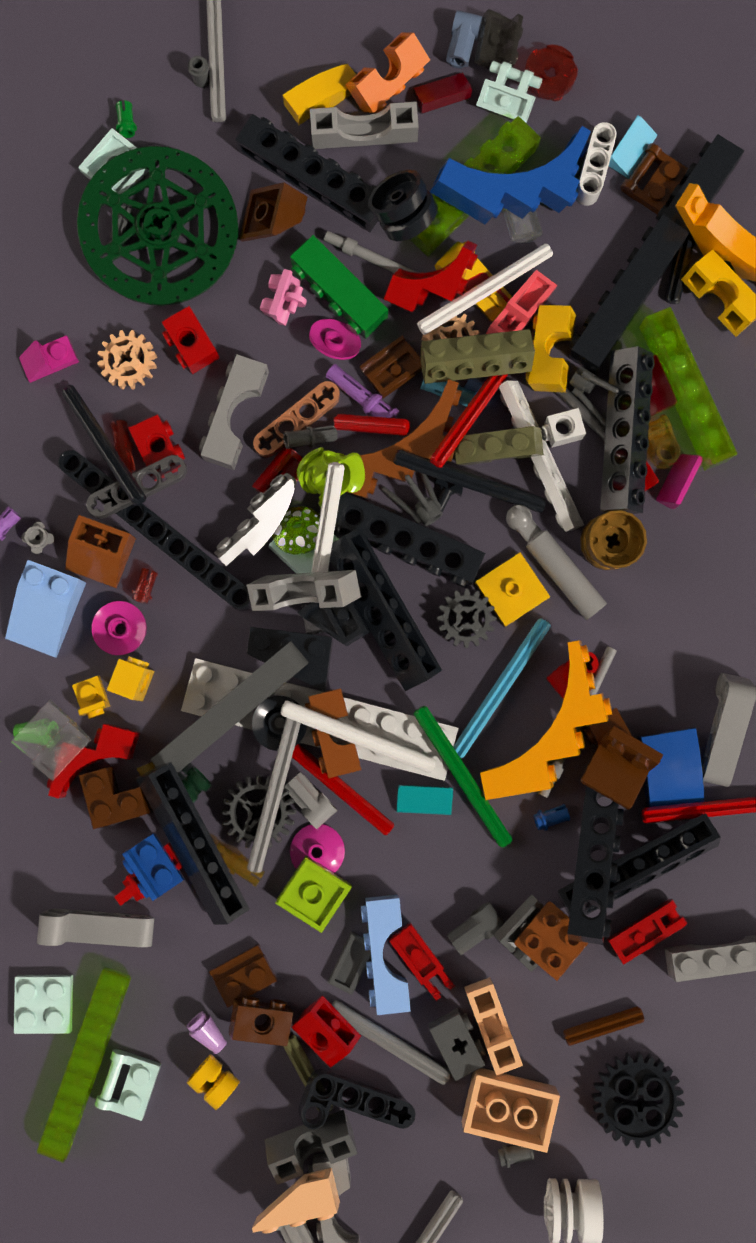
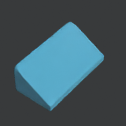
[609,115,657,179]

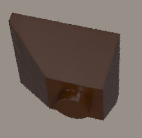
[239,182,308,242]

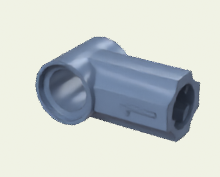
[446,10,483,69]

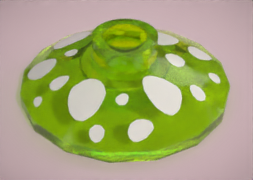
[272,506,320,555]

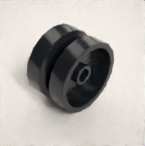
[368,169,438,242]

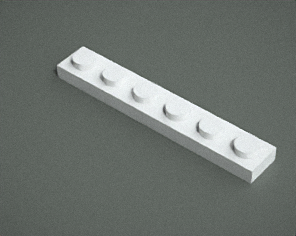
[499,381,584,532]

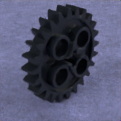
[591,1051,685,1148]

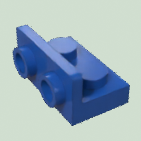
[122,833,185,901]

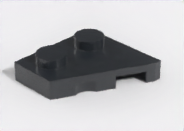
[298,602,370,646]

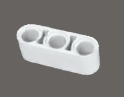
[576,122,616,206]

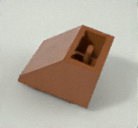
[65,515,136,588]

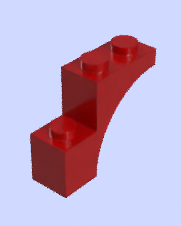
[384,240,478,312]
[47,724,140,799]

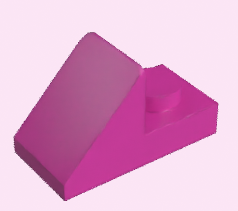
[19,335,79,383]

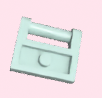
[95,1049,162,1121]

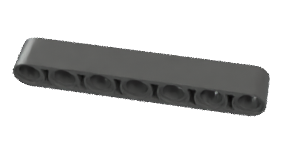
[151,641,309,773]

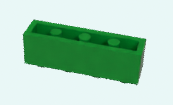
[290,235,388,339]

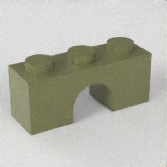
[455,426,544,465]

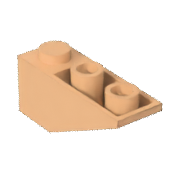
[252,1168,340,1234]

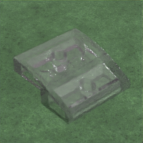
[11,699,91,781]

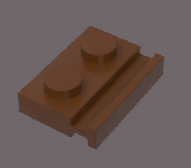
[359,335,422,399]
[209,944,277,1008]

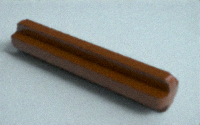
[563,1006,645,1046]

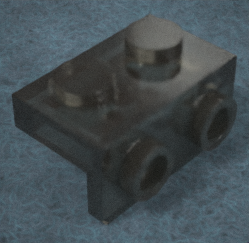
[474,9,523,70]

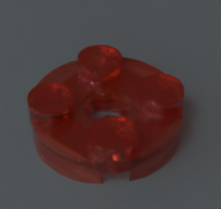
[524,44,578,101]

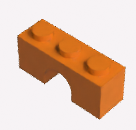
[345,32,430,113]

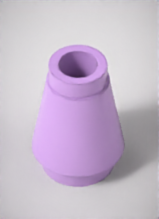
[186,1011,227,1054]

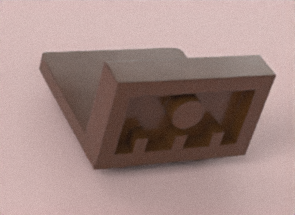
[581,726,663,809]

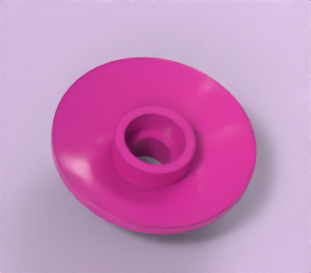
[309,319,361,360]
[92,601,147,655]
[290,824,345,873]

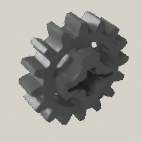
[437,589,496,648]

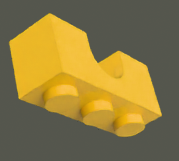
[681,249,756,337]
[526,305,576,393]

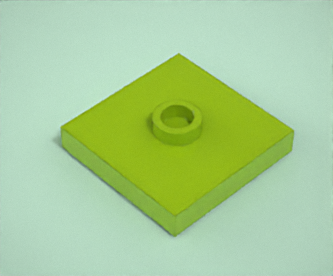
[275,856,352,933]

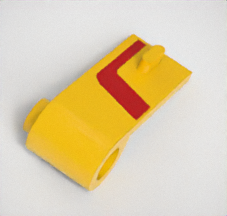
[434,241,512,322]

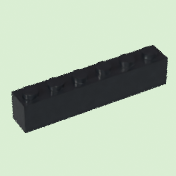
[136,762,249,925]

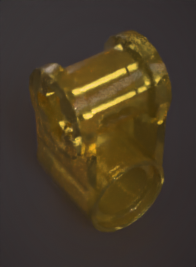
[648,414,681,470]

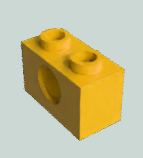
[107,656,155,701]

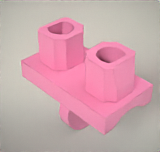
[260,269,307,326]

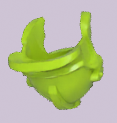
[297,447,365,508]

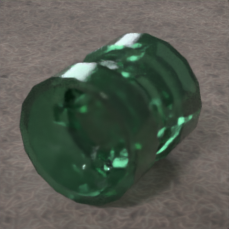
[181,766,212,803]

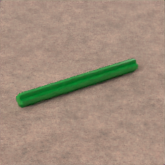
[414,706,512,847]

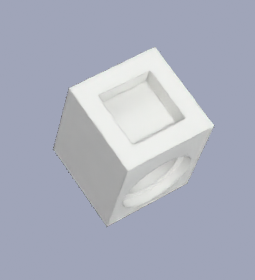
[542,408,586,448]

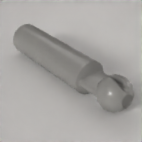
[506,505,607,620]

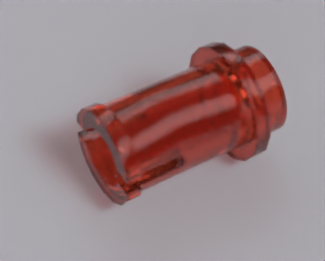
[131,568,158,604]

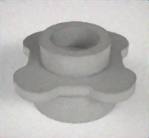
[21,522,54,554]

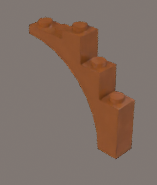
[347,379,462,499]

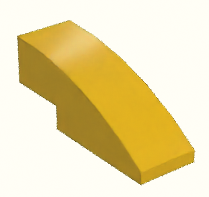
[283,64,356,126]

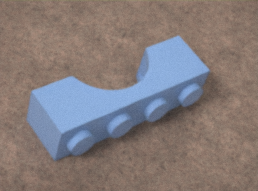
[361,894,411,1015]

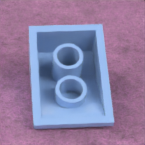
[5,560,86,658]

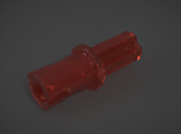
[110,420,135,474]

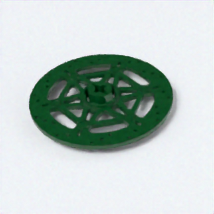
[77,146,238,306]

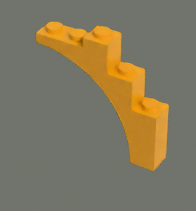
[480,640,612,800]

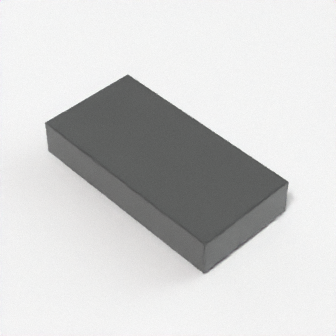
[327,931,371,995]

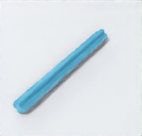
[453,618,551,758]

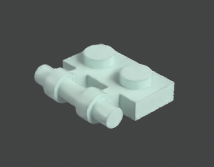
[476,61,542,124]

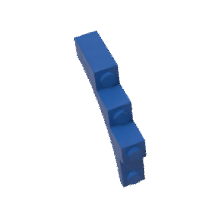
[430,126,591,225]

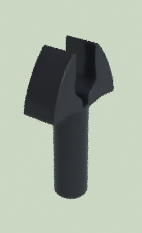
[435,478,463,520]

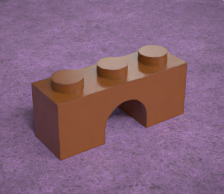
[305,688,361,778]

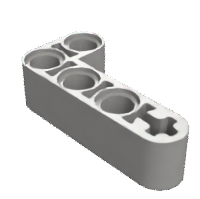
[701,673,756,787]
[37,909,154,947]

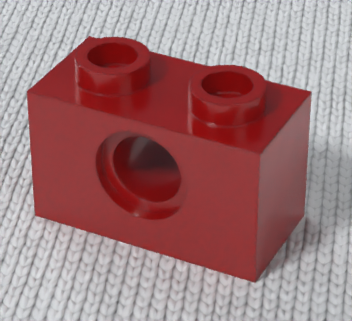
[162,306,220,374]
[129,414,185,481]
[291,995,361,1068]

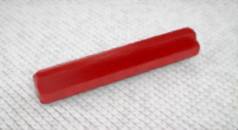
[334,414,410,435]

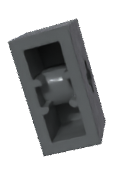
[428,1008,486,1081]

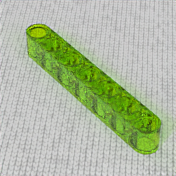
[37,967,131,1163]

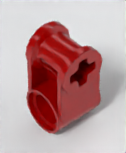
[545,652,599,699]

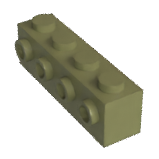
[421,329,535,384]

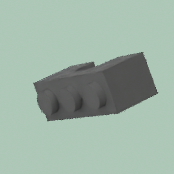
[265,1110,358,1185]

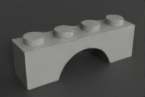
[310,102,419,149]
[199,354,269,470]
[247,570,361,611]
[664,935,756,982]
[308,1153,360,1243]

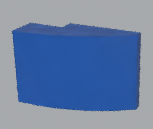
[637,728,704,807]

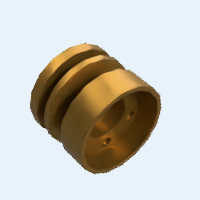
[580,510,647,570]

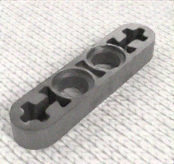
[86,455,187,518]

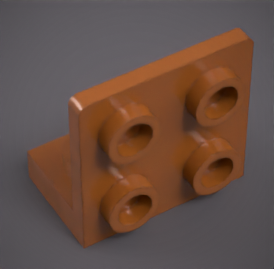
[514,901,588,981]

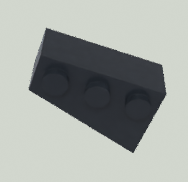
[247,627,333,692]

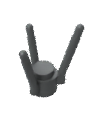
[569,366,619,426]
[381,472,443,526]

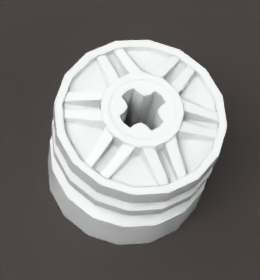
[544,1178,603,1243]

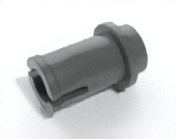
[188,56,210,88]
[497,1144,534,1168]

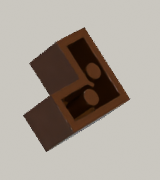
[79,767,153,830]

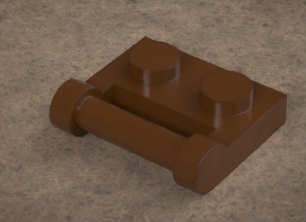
[620,143,688,215]

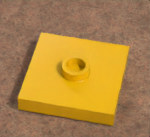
[475,552,550,627]

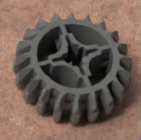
[221,774,296,848]

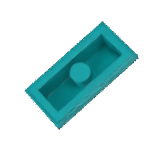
[397,785,453,815]

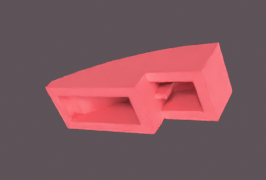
[486,270,557,334]

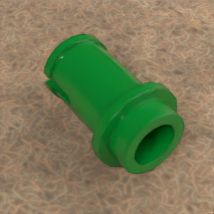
[115,100,137,138]

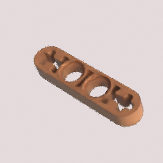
[253,381,340,458]

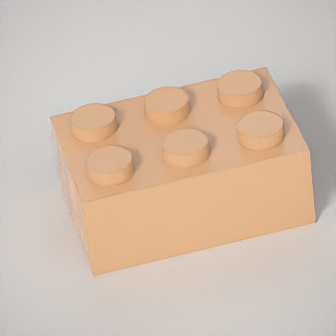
[461,1068,560,1153]

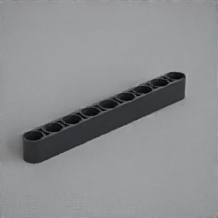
[58,450,251,611]

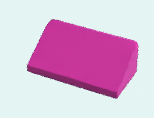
[656,454,703,510]

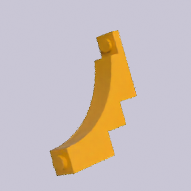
[675,183,756,282]

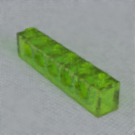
[410,116,541,257]
[639,307,738,471]

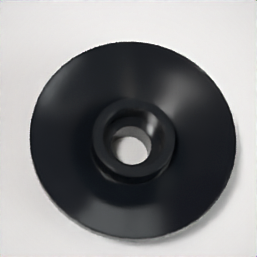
[252,696,307,751]

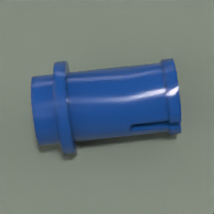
[533,804,570,831]

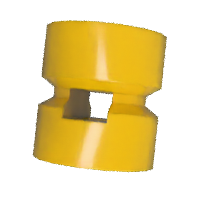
[186,1054,240,1110]

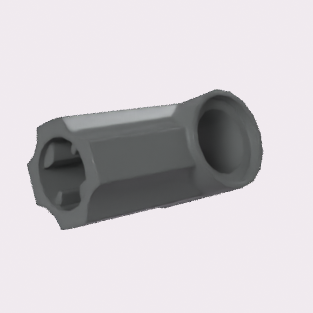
[447,902,504,955]

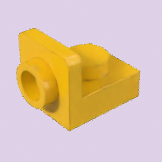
[72,676,110,719]

